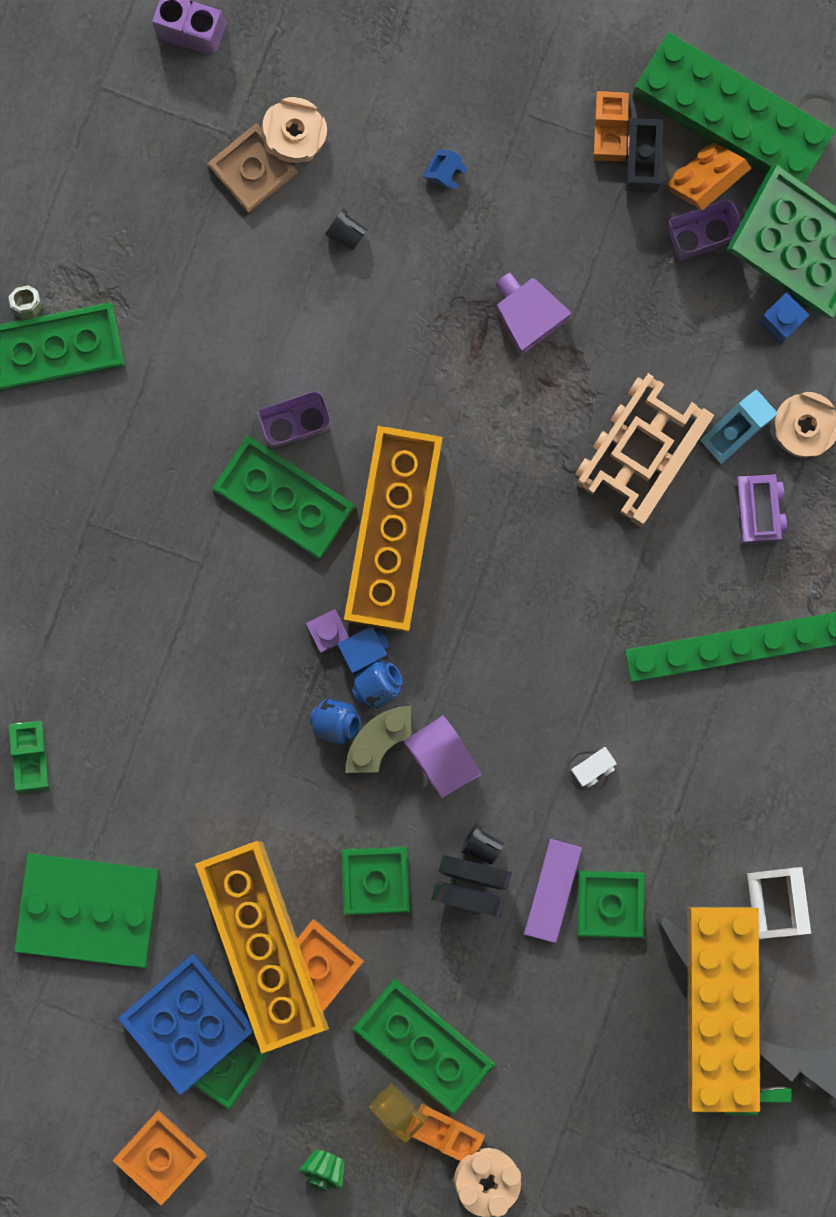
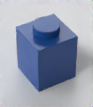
[759,292,809,345]
[337,626,390,675]

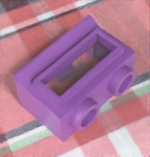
[734,474,787,545]

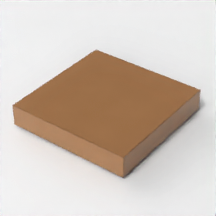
[207,123,298,214]

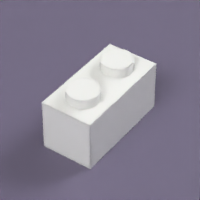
[571,747,617,788]

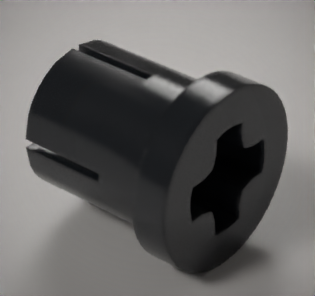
[325,208,368,250]
[460,823,504,865]

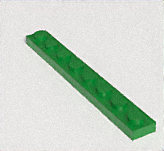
[624,612,836,683]

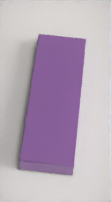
[524,839,582,943]

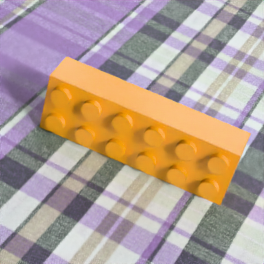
[344,426,443,633]
[195,841,329,1054]
[687,907,760,1112]

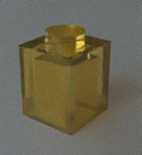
[369,1083,429,1143]

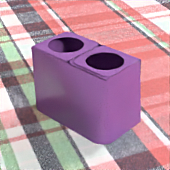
[152,0,227,54]
[668,200,741,261]
[257,392,331,450]
[404,715,482,798]

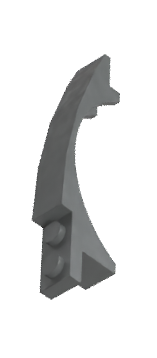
[658,916,836,1108]

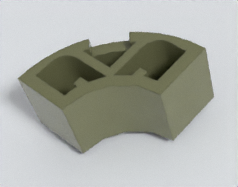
[345,706,411,774]

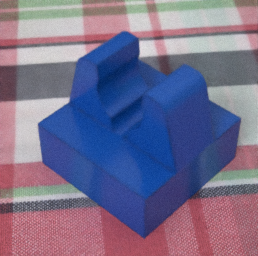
[423,149,467,189]

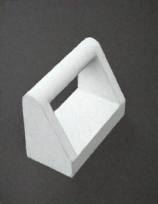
[747,867,811,939]

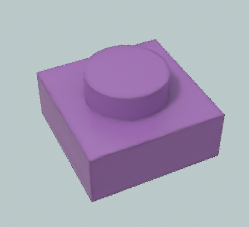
[306,609,349,653]

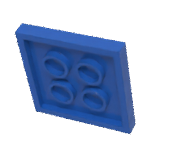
[118,953,254,1095]

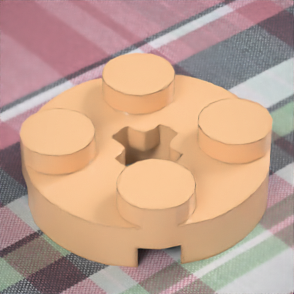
[261,97,327,163]
[773,392,836,458]
[454,1148,521,1217]

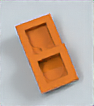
[593,91,629,162]
[407,1104,485,1161]

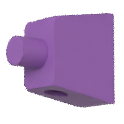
[495,273,571,356]

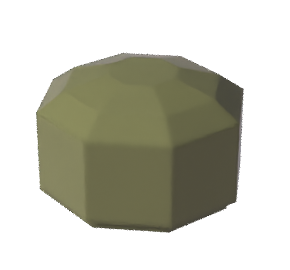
[9,285,42,319]

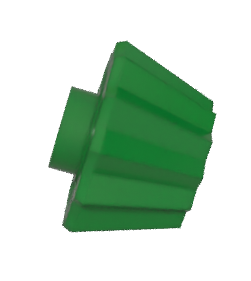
[299,1149,345,1191]

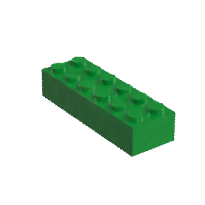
[632,32,836,184]

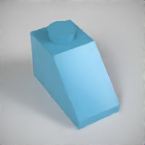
[700,389,778,464]

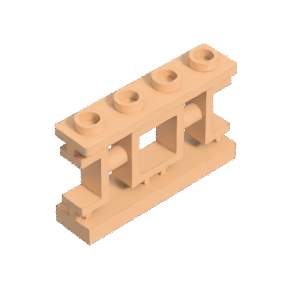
[575,373,714,527]

